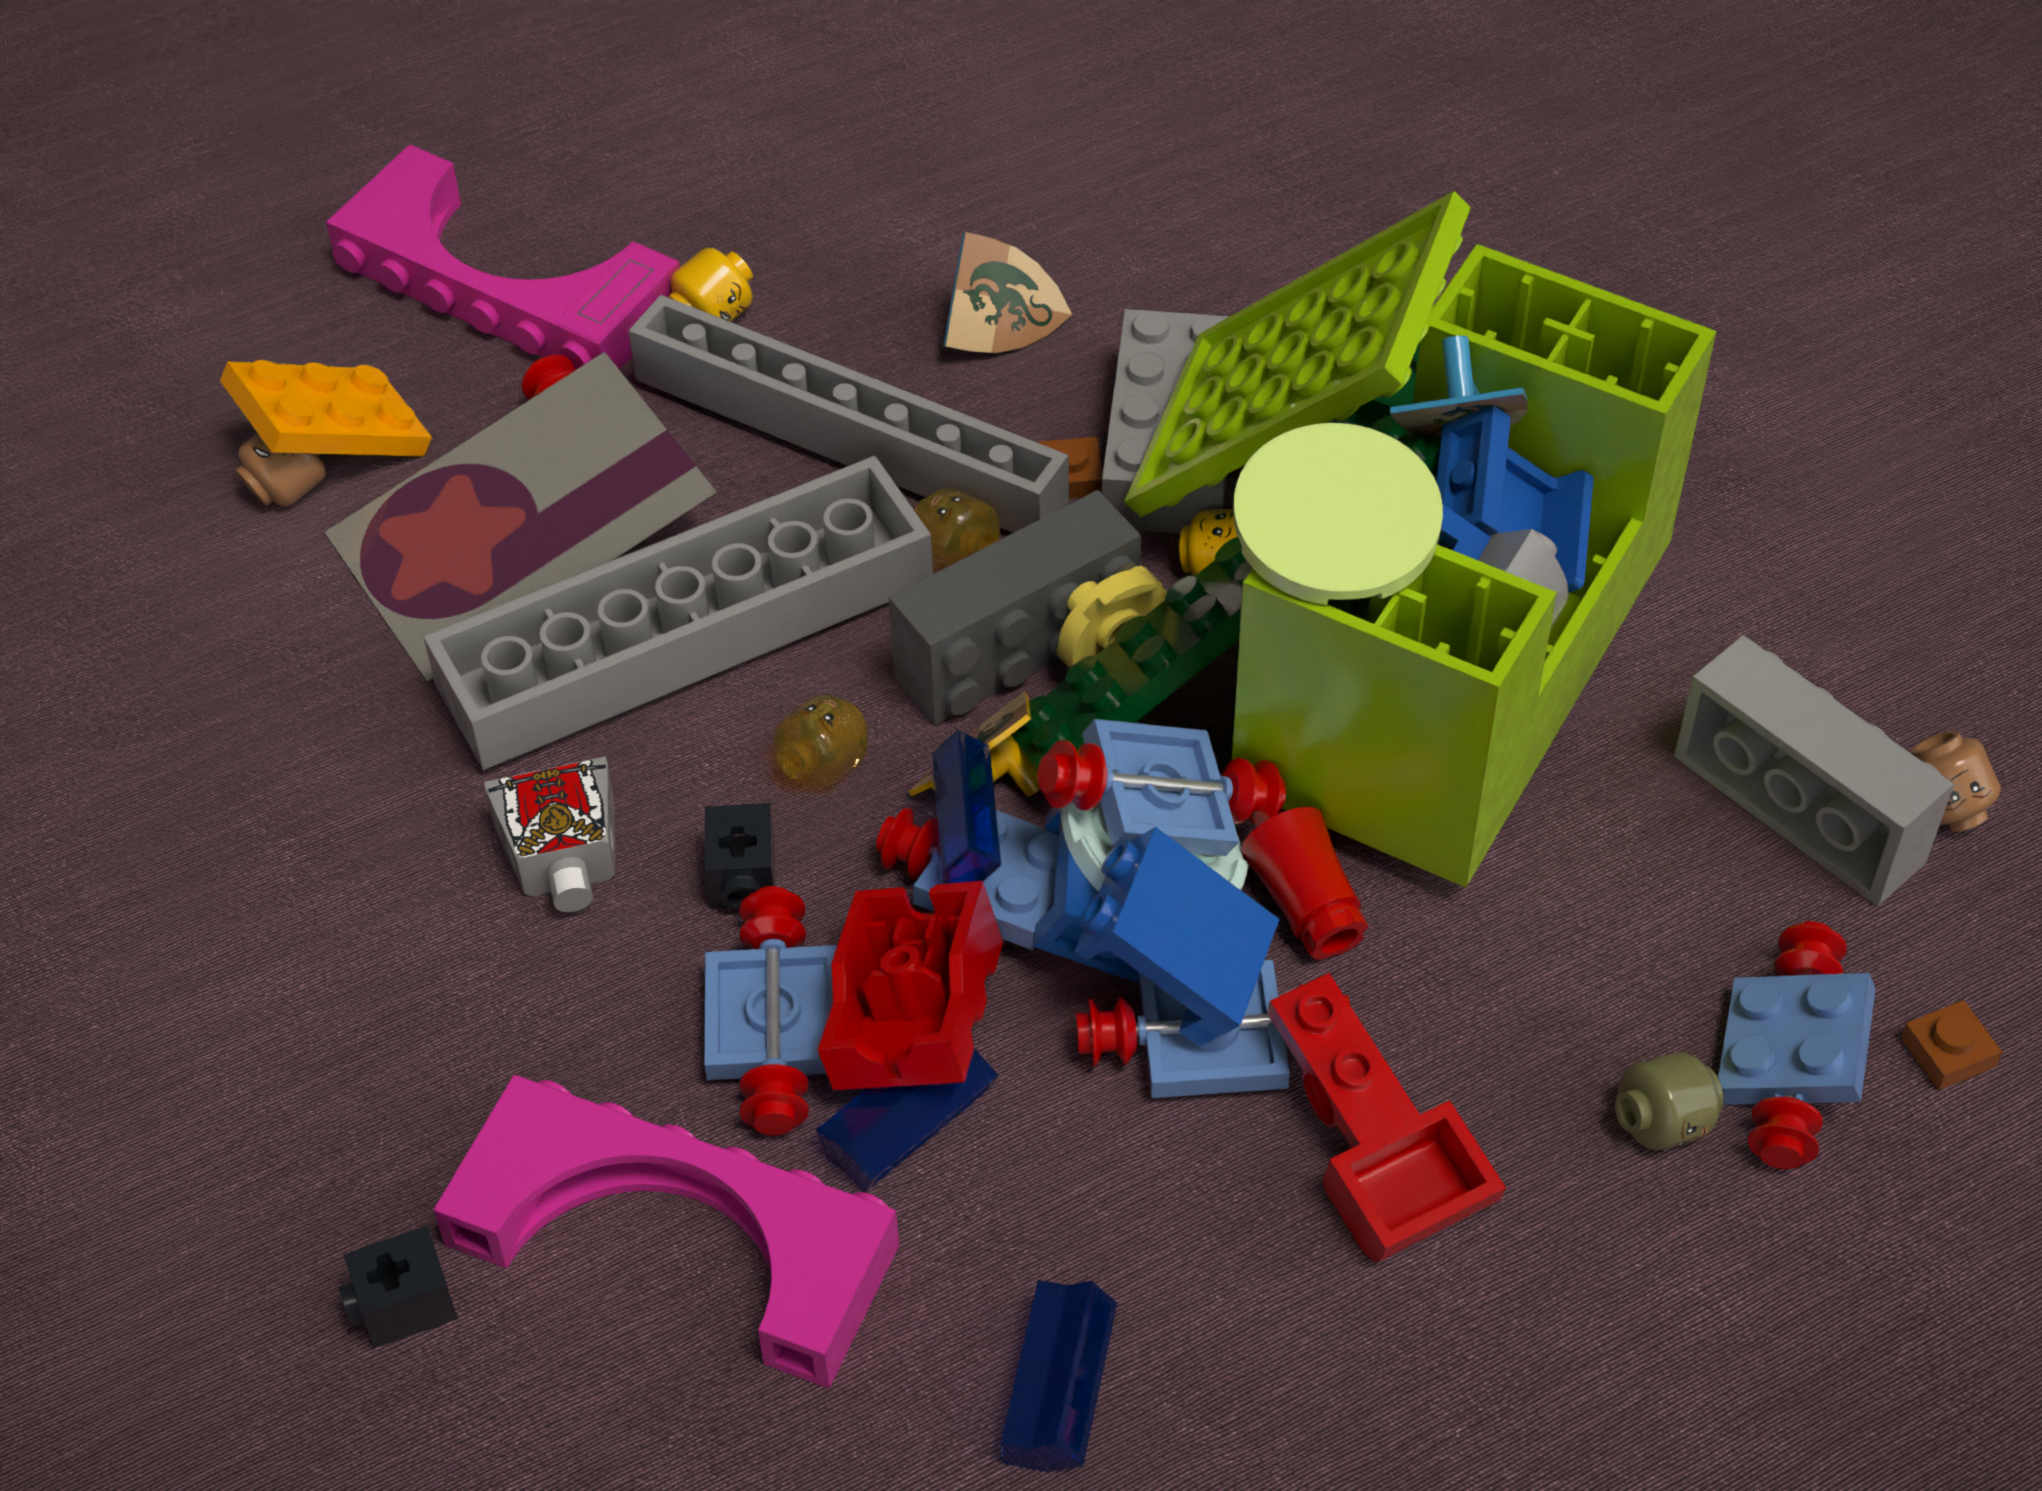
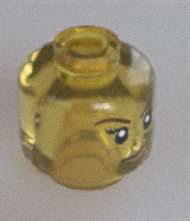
[914,488,1000,569]
[773,694,868,788]

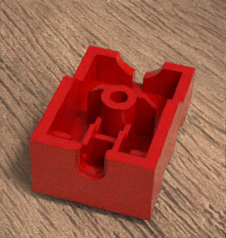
[817,881,1003,1090]

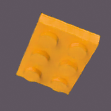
[220,360,432,456]

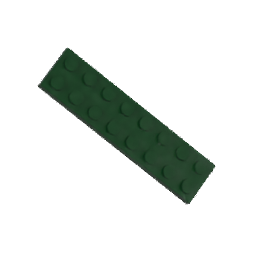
[1011,416,1441,771]

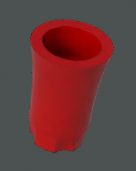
[1240,807,1369,960]

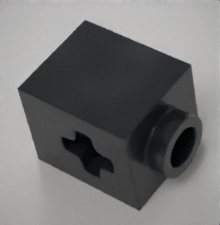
[705,803,776,910]
[338,1226,458,1349]

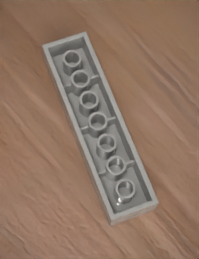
[423,456,933,770]

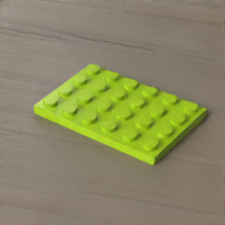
[1124,191,1471,517]

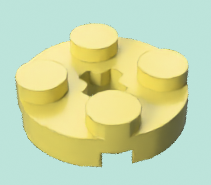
[1057,566,1167,668]

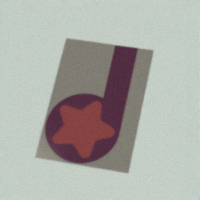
[324,352,717,682]

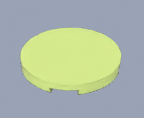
[1233,423,1443,605]

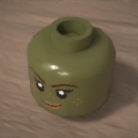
[1615,1052,1723,1150]

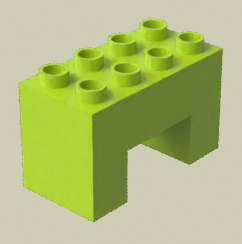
[1232,244,1716,888]

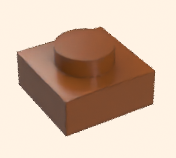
[1038,437,1103,499]
[1901,1000,2003,1091]

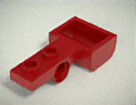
[1267,973,1506,1262]

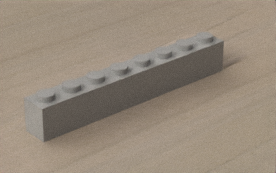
[629,295,1069,533]

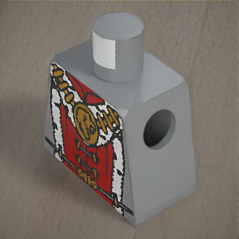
[484,756,616,912]

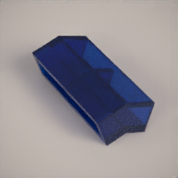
[931,729,1001,884]
[816,1048,999,1193]
[1000,1280,1118,1472]

